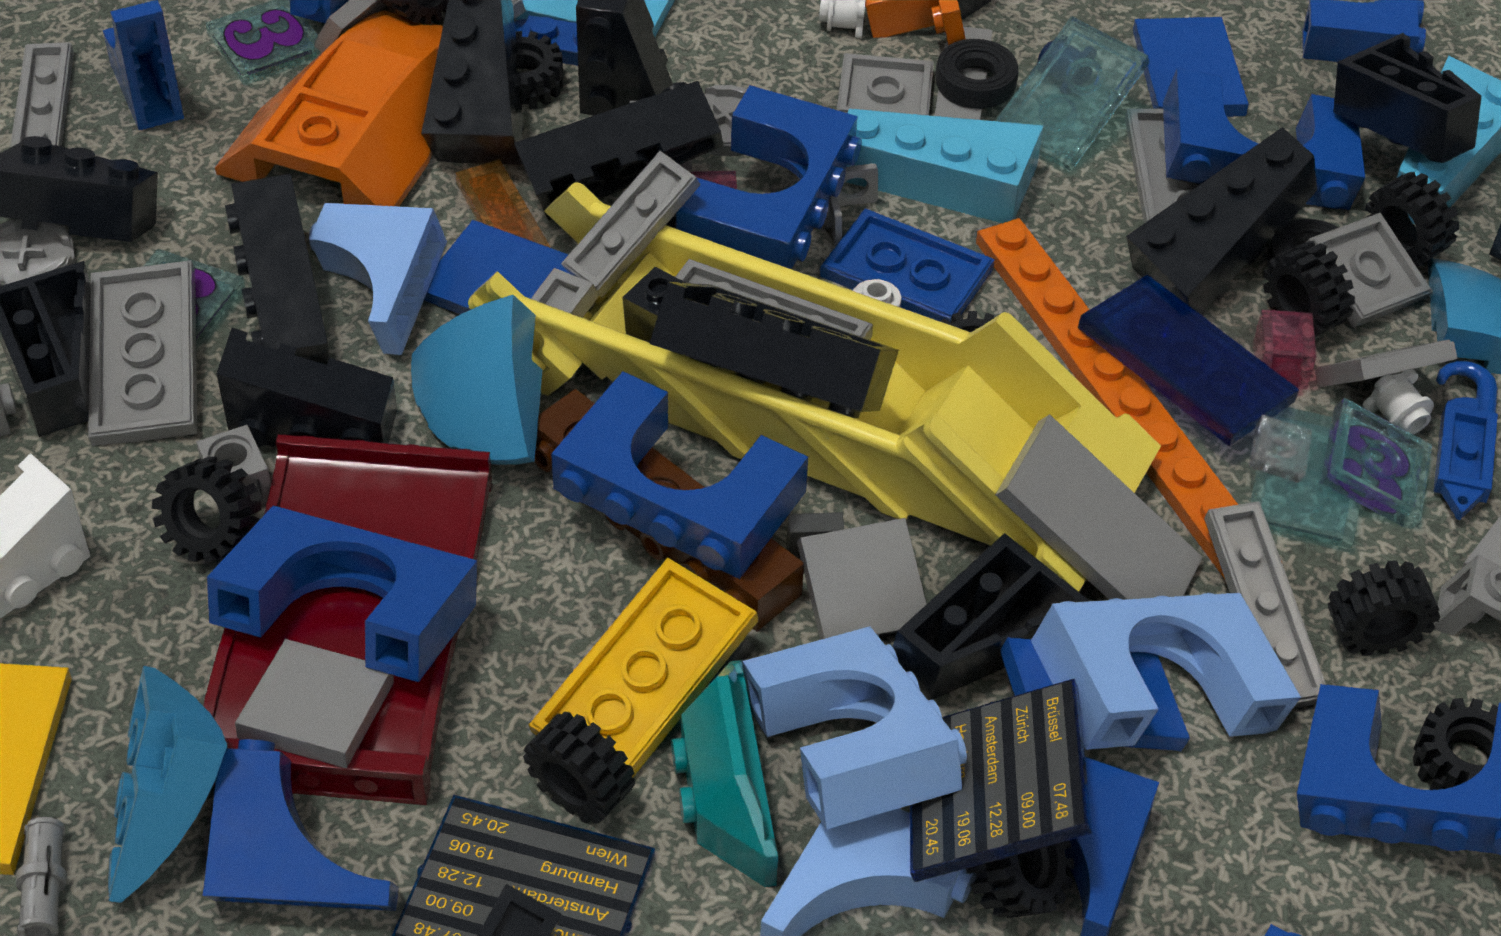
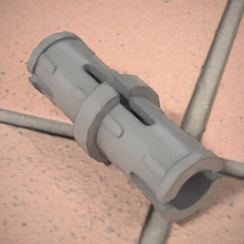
[16,817,67,936]

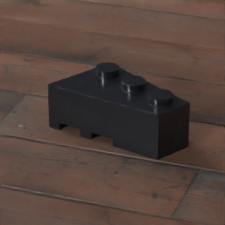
[576,0,676,116]
[1333,33,1482,163]
[0,136,158,242]
[0,261,91,437]
[893,533,1090,700]

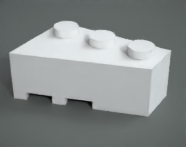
[0,453,91,618]

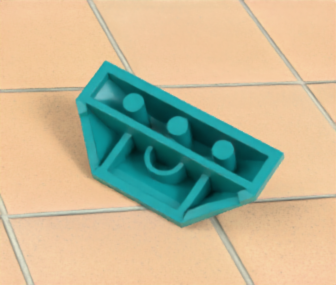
[671,660,778,887]

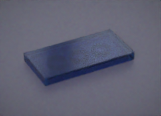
[1077,275,1299,446]

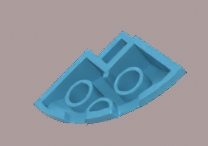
[1428,258,1501,374]
[411,295,543,465]
[108,666,227,903]

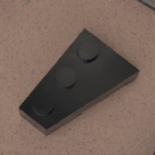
[216,328,397,448]

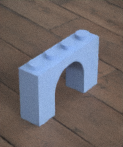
[1031,593,1301,750]
[743,626,967,830]

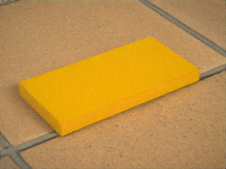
[529,557,758,778]
[0,663,72,875]

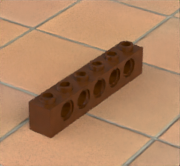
[534,389,804,632]

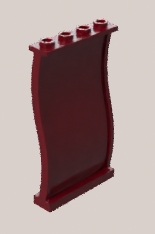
[203,434,493,805]

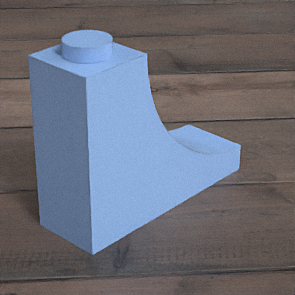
[309,203,447,355]
[760,808,976,936]

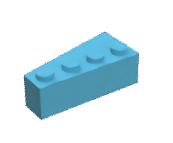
[1397,56,1501,224]
[846,109,1043,223]

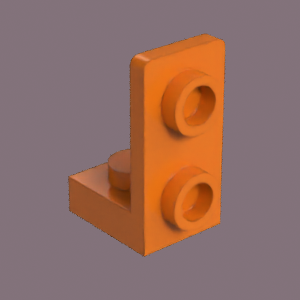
[865,0,966,46]

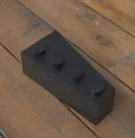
[650,282,899,418]

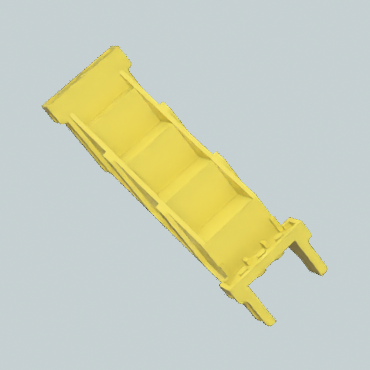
[468,182,1161,592]

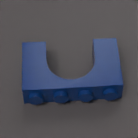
[1302,0,1426,62]
[1163,68,1365,210]
[676,85,862,269]
[551,371,808,579]
[207,506,477,682]
[1297,684,1501,855]

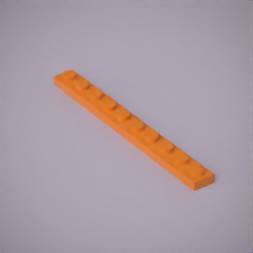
[976,218,1282,579]

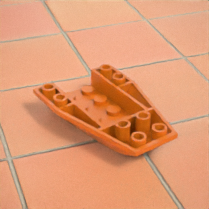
[215,10,443,207]

